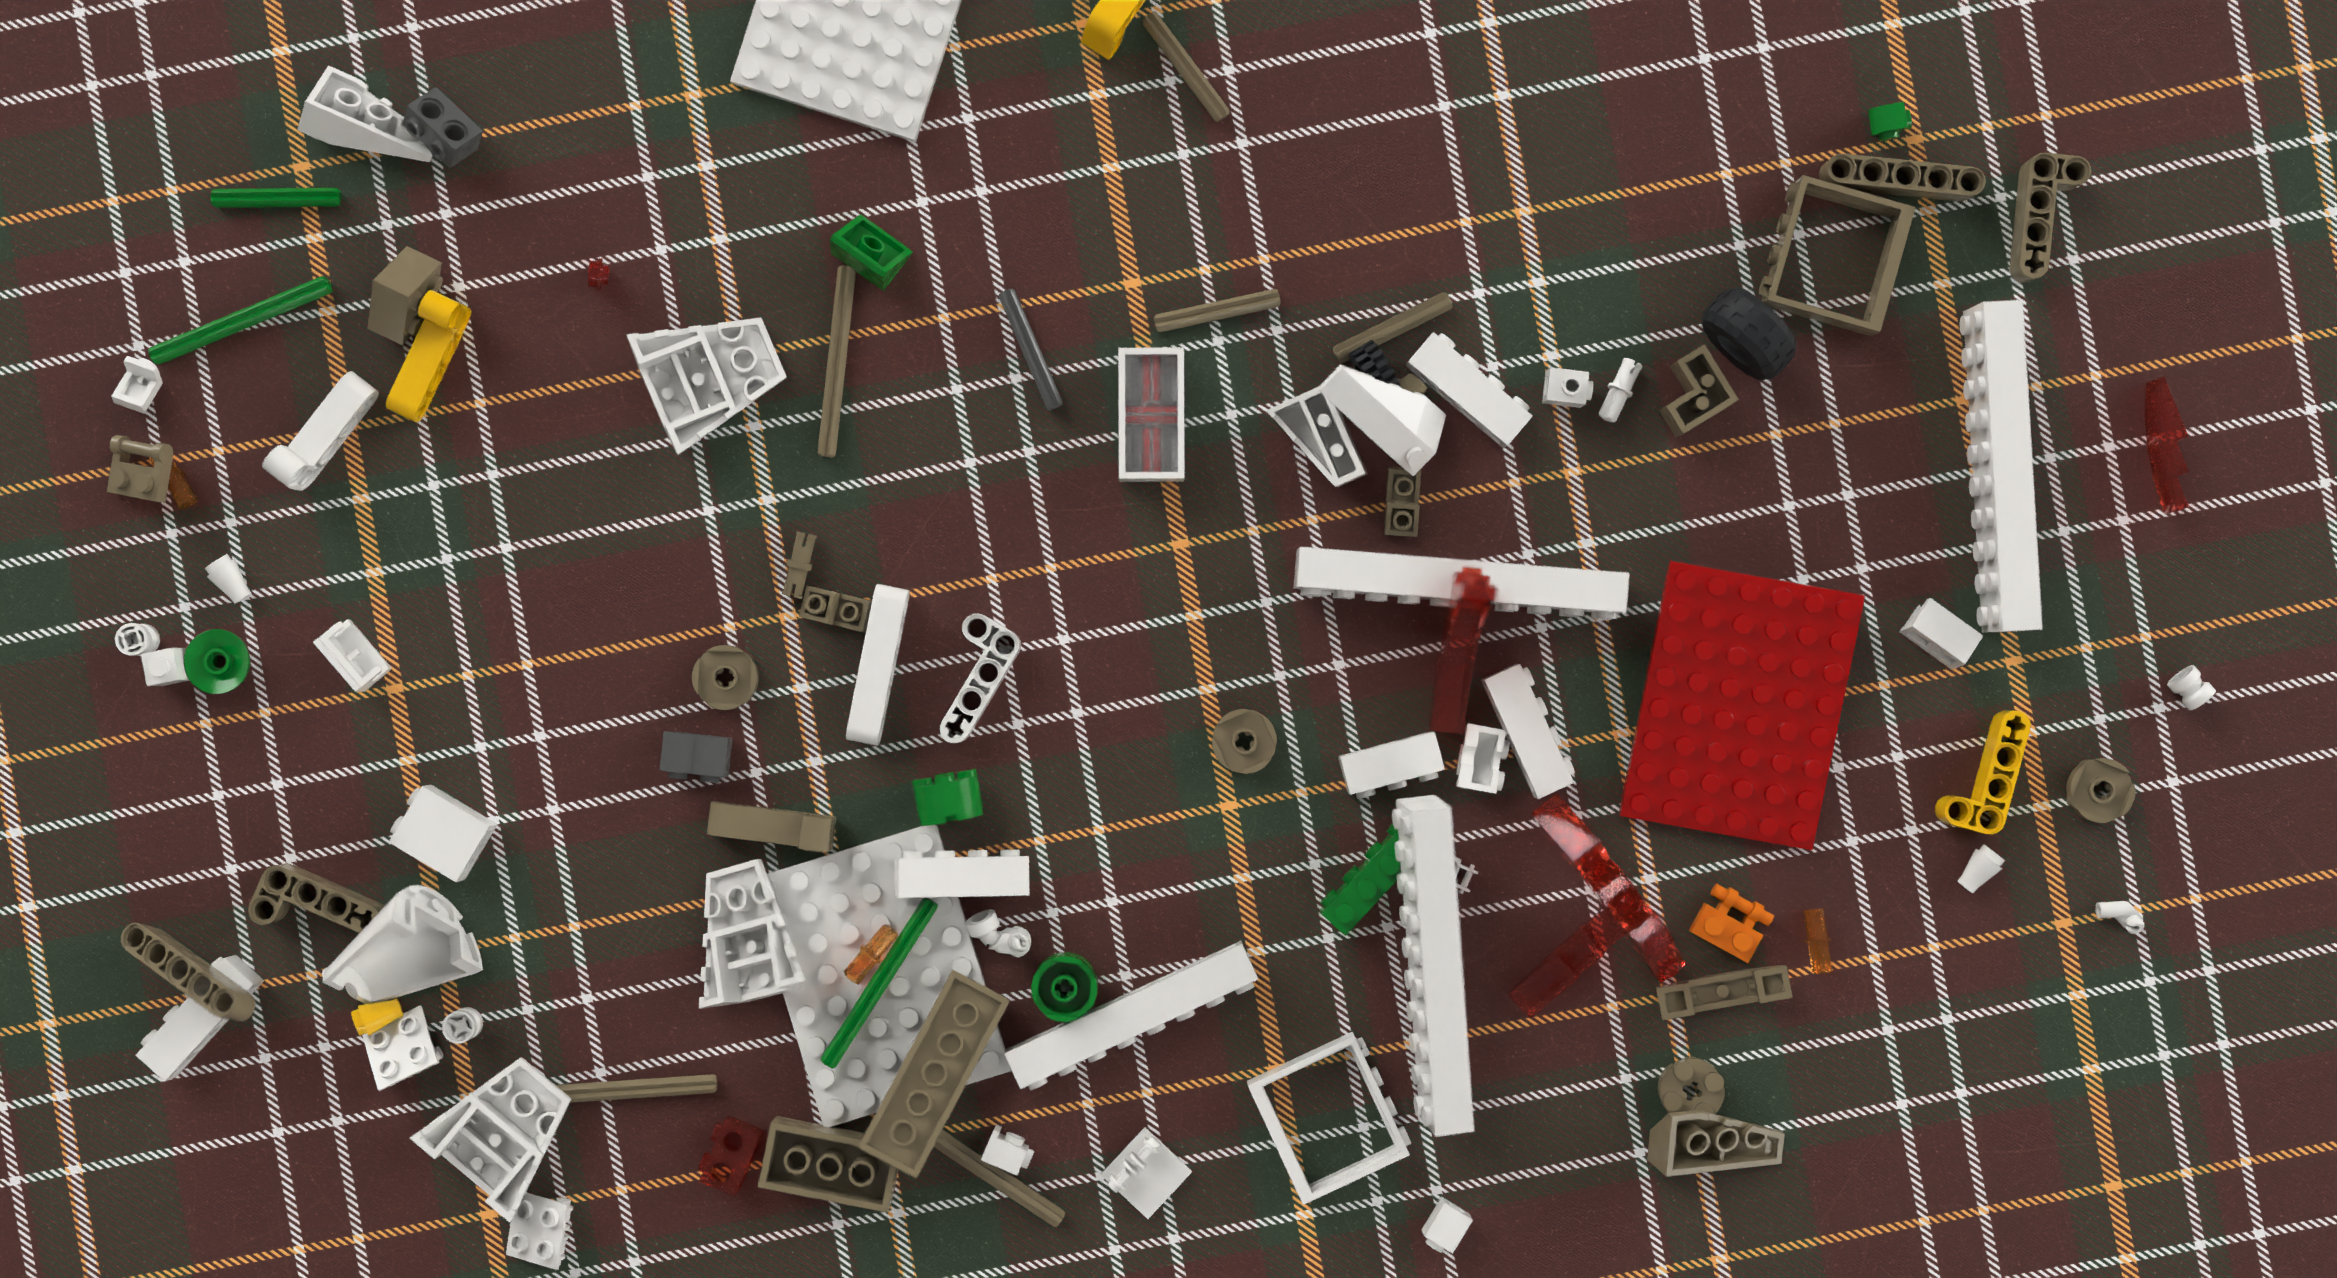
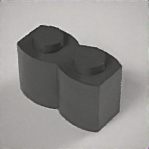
[660,731,733,783]

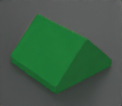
[830,214,913,291]

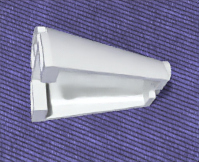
[322,885,483,1004]

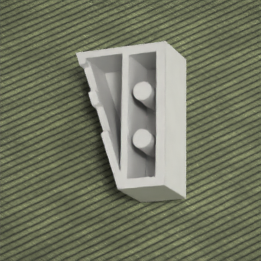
[1266,387,1368,487]

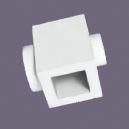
[1542,367,1593,408]

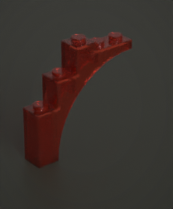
[1428,567,1497,734]
[1531,794,1686,984]

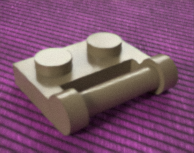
[107,435,173,503]

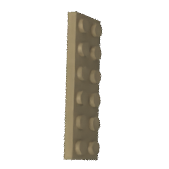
[858,969,1010,1178]

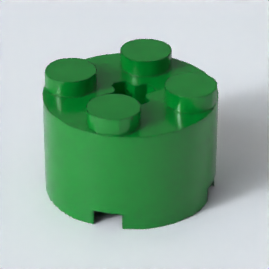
[912,769,983,826]
[1031,952,1098,1022]

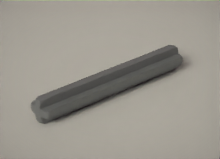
[999,289,1063,411]

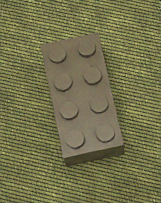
[758,1116,898,1213]

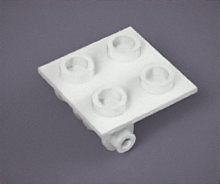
[362,1005,443,1091]
[1101,1127,1192,1219]
[506,1192,573,1270]

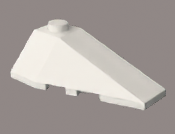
[297,65,433,162]
[1317,365,1446,476]

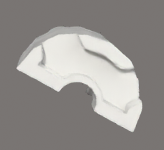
[1456,723,1510,794]

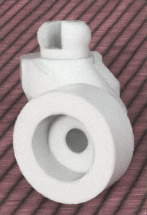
[965,909,1031,957]

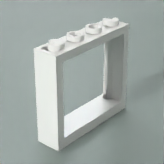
[1247,1032,1411,1205]

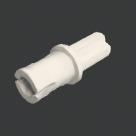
[1599,358,1642,423]

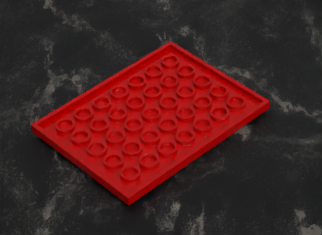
[1619,560,1865,850]

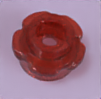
[588,258,609,290]

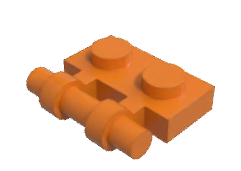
[1689,884,1774,963]

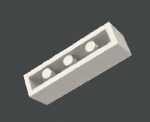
[1405,332,1532,449]
[1481,664,1575,799]
[894,850,1029,898]
[136,955,264,1082]

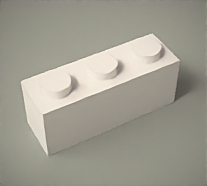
[1338,731,1445,799]

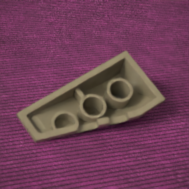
[1647,1110,1785,1177]

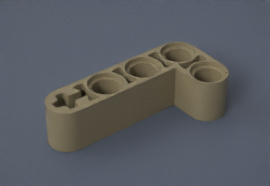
[2009,153,2091,283]
[707,801,836,852]
[248,863,385,933]

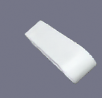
[846,584,910,746]

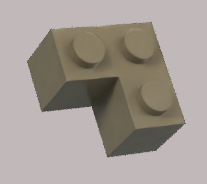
[367,246,443,345]
[1659,344,1739,437]

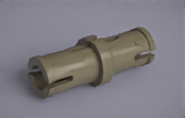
[782,531,817,599]

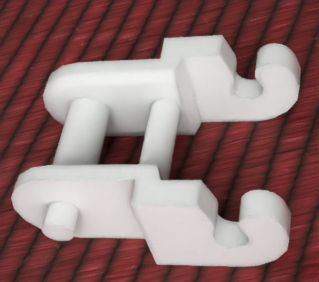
[1455,857,1479,894]

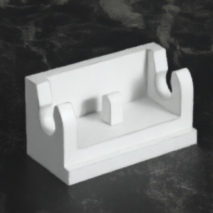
[1900,598,1983,670]
[313,619,392,692]

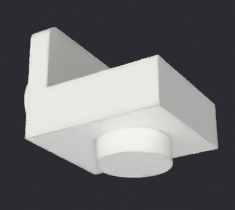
[111,356,163,414]

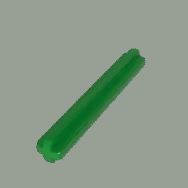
[211,188,342,208]

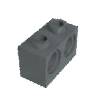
[403,87,483,168]

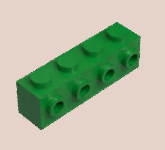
[1319,823,1401,936]

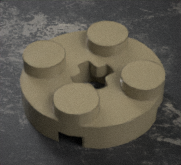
[692,645,759,710]
[1212,709,1277,774]
[2066,758,2136,823]
[1657,1057,1725,1114]

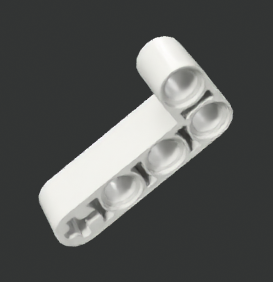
[262,371,379,491]
[940,613,1021,743]

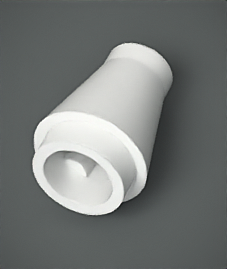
[205,554,252,604]
[1957,844,2005,893]

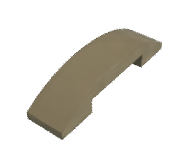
[1656,965,1793,1021]

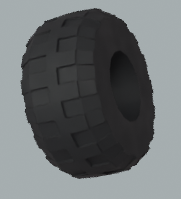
[1701,288,1797,381]

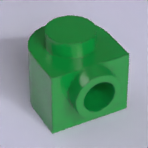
[1868,101,1912,142]

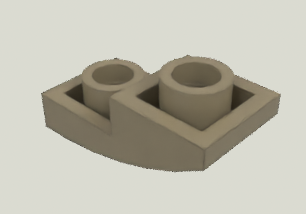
[1384,467,1421,537]
[799,585,872,633]

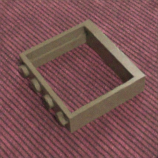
[1759,175,1916,336]

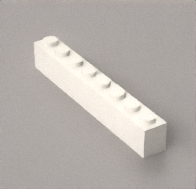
[1004,941,1258,1090]

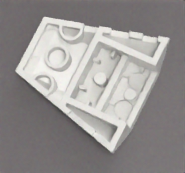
[626,318,787,455]
[699,859,806,1009]
[410,1057,571,1222]

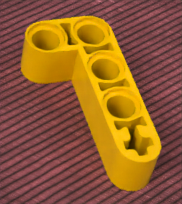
[1081,0,1146,60]
[386,290,471,423]
[1935,710,2031,835]

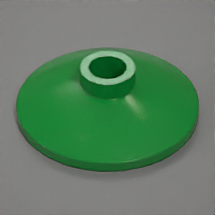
[184,629,250,694]

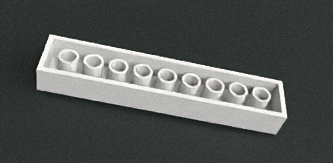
[1960,300,2042,633]
[1294,547,1629,620]
[1392,795,1474,1137]

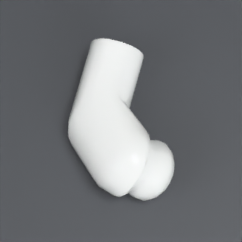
[2095,901,2144,934]

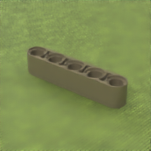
[1819,153,1986,202]
[121,923,255,1021]

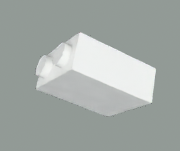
[389,785,498,882]

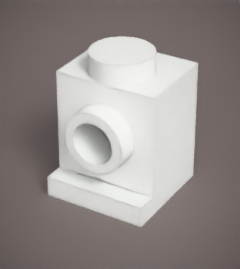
[981,1125,1034,1175]

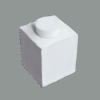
[141,648,190,686]
[1422,1197,1473,1254]

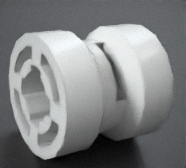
[115,623,160,656]
[2167,665,2216,710]
[442,1007,483,1044]

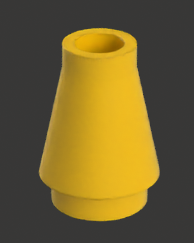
[351,998,404,1036]

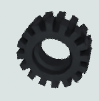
[1349,340,1401,387]

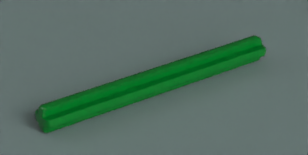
[148,276,333,365]
[820,897,938,1069]

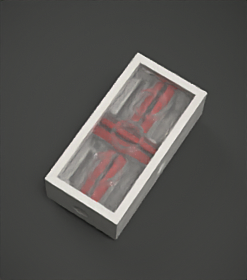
[1118,348,1184,482]

